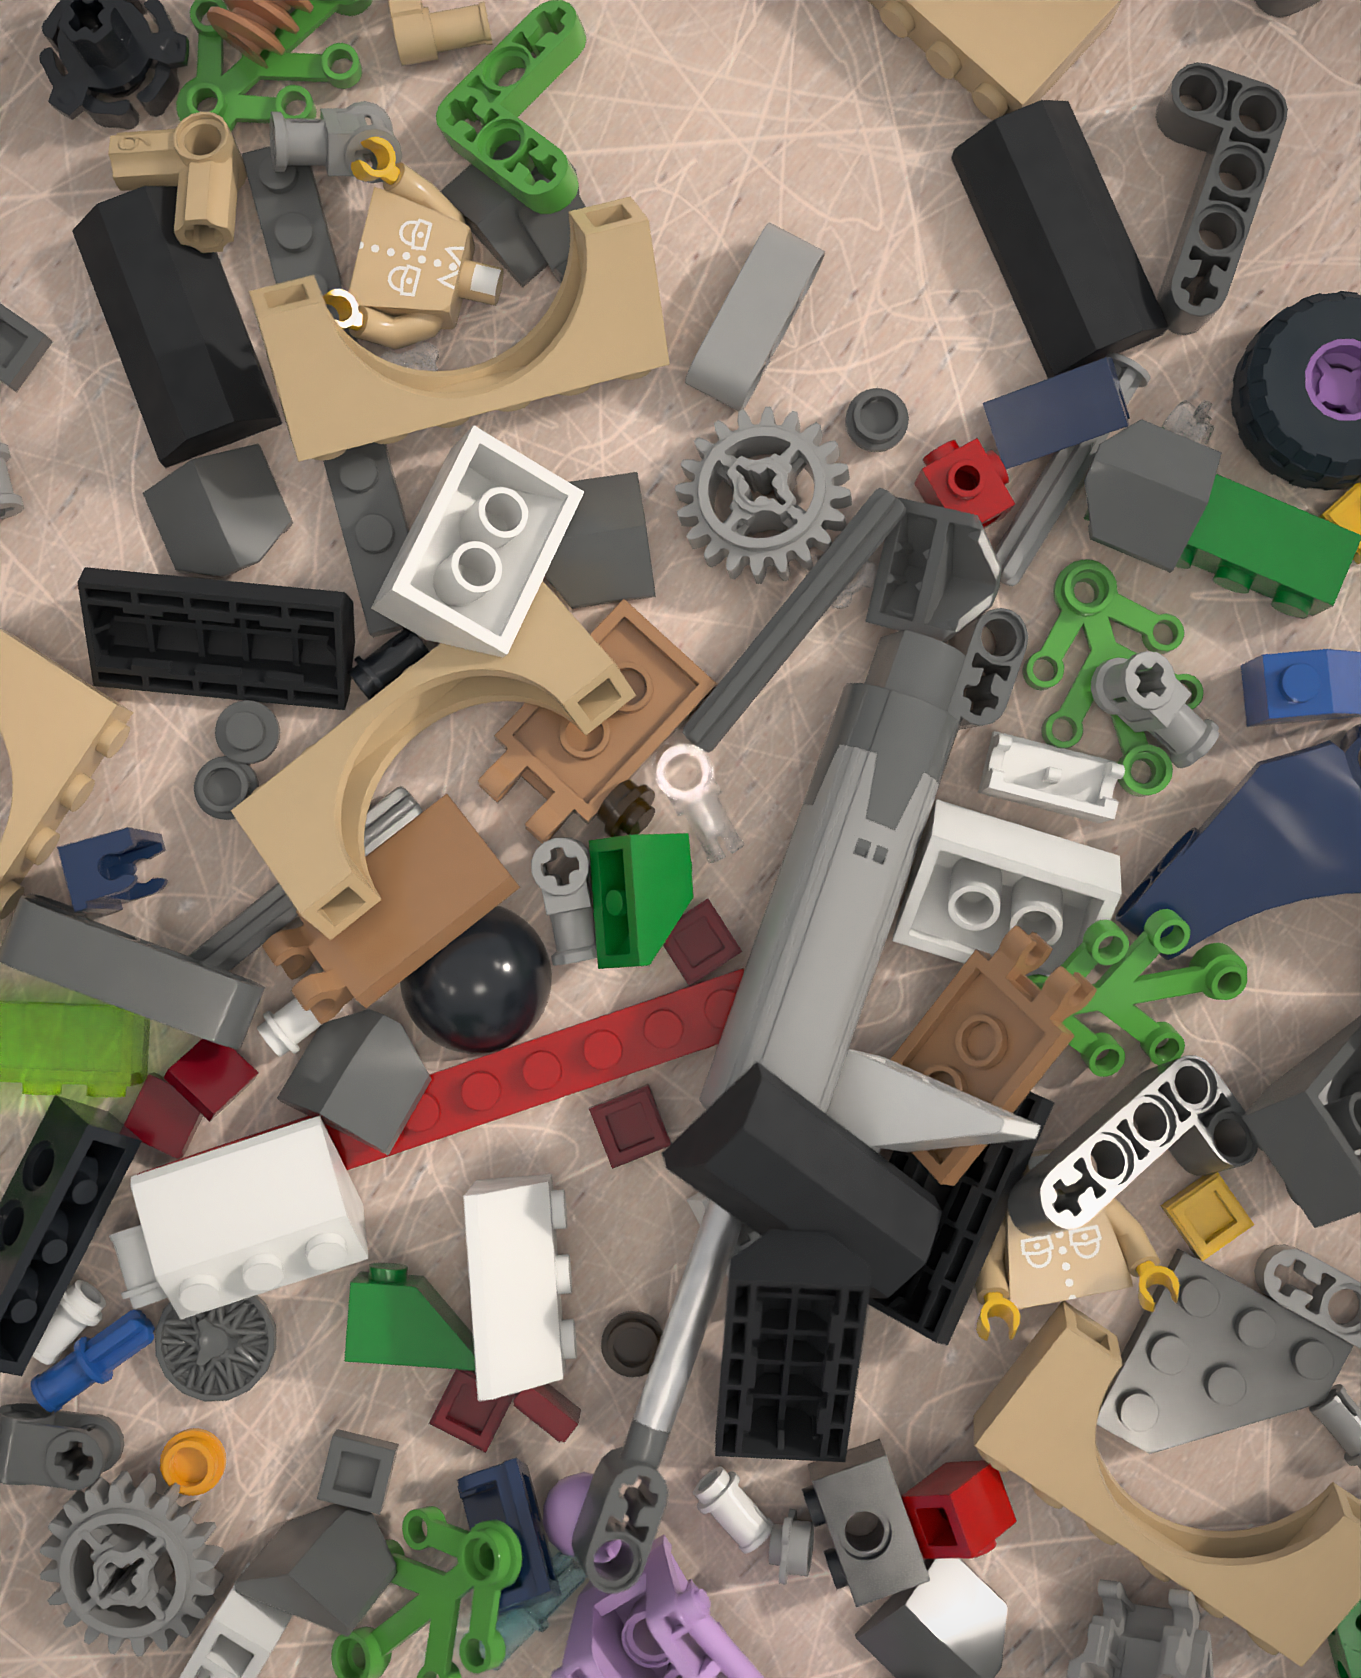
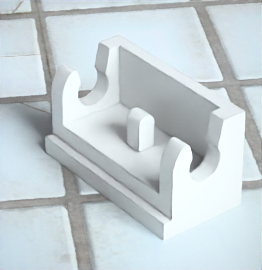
[978,731,1125,823]

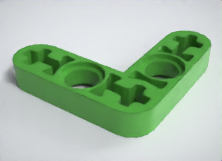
[436,0,587,214]

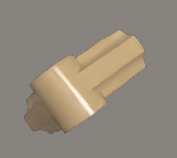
[108,112,247,253]

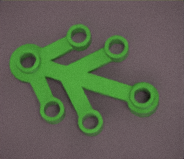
[176,0,373,132]
[1023,560,1204,797]
[1027,909,1247,1077]
[331,1506,522,1678]

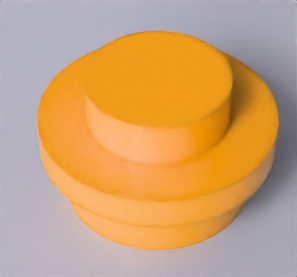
[160,1428,227,1496]

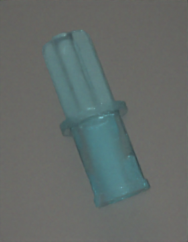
[479,1552,586,1671]

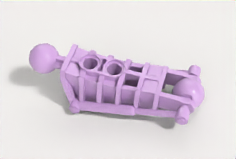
[543,1472,764,1678]

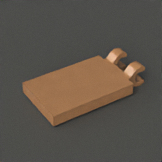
[478,599,717,844]
[262,794,520,1024]
[890,925,1097,1186]

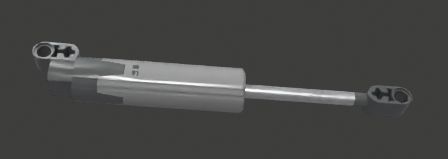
[571,608,1028,1593]

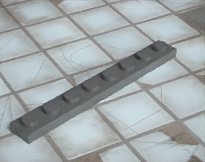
[242,146,409,638]

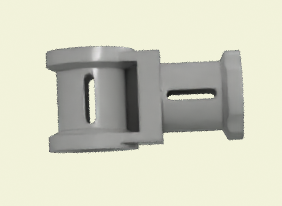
[269,101,402,183]
[1091,651,1219,768]
[531,838,597,966]

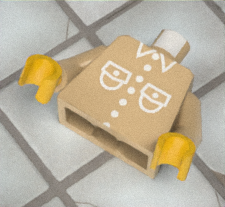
[323,137,504,350]
[975,1149,1179,1341]

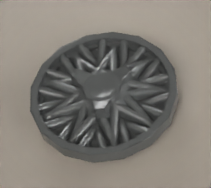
[155,1295,276,1402]

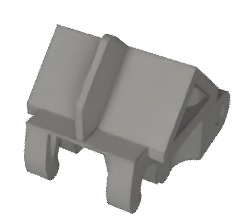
[1067,1579,1214,1678]

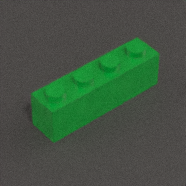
[1083,474,1361,618]

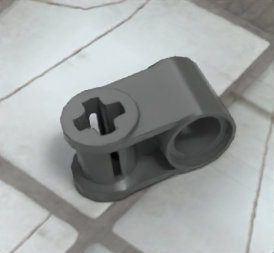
[0,1403,124,1490]

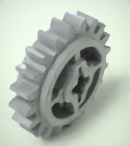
[675,407,852,584]
[40,1471,224,1657]

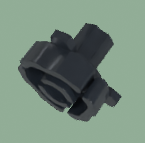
[39,0,189,130]

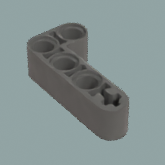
[1156,62,1288,335]
[0,894,265,1049]
[1007,1055,1258,1237]

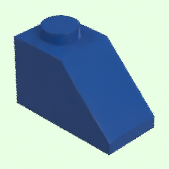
[1240,649,1361,727]

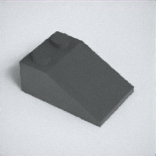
[1242,1015,1361,1228]

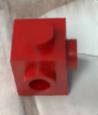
[914,438,1015,529]
[901,1460,1017,1559]

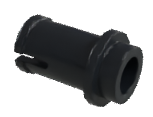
[348,627,430,700]

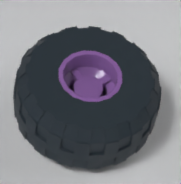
[1231,291,1361,491]

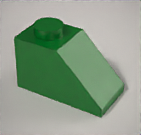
[589,833,694,969]
[344,1263,476,1371]

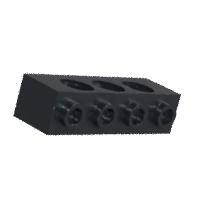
[0,1095,142,1376]

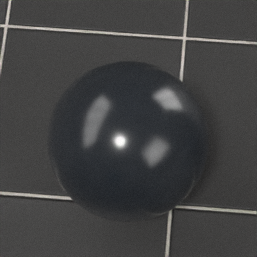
[400,906,552,1054]

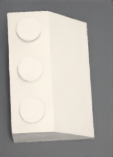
[371,425,584,657]
[892,799,1122,977]
[131,1116,368,1319]
[463,1174,577,1400]

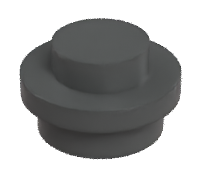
[845,388,909,452]
[215,700,280,764]
[194,756,259,820]

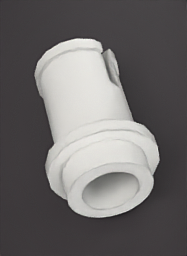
[257,997,343,1057]
[109,1225,167,1309]
[33,1280,106,1365]
[693,1466,774,1554]

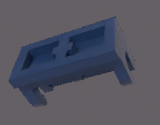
[982,357,1130,470]
[57,827,168,913]
[457,1458,562,1617]

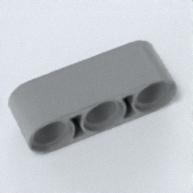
[685,222,825,411]

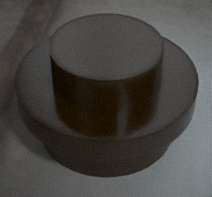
[597,779,656,837]
[601,1311,663,1377]

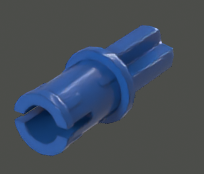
[31,1309,155,1412]

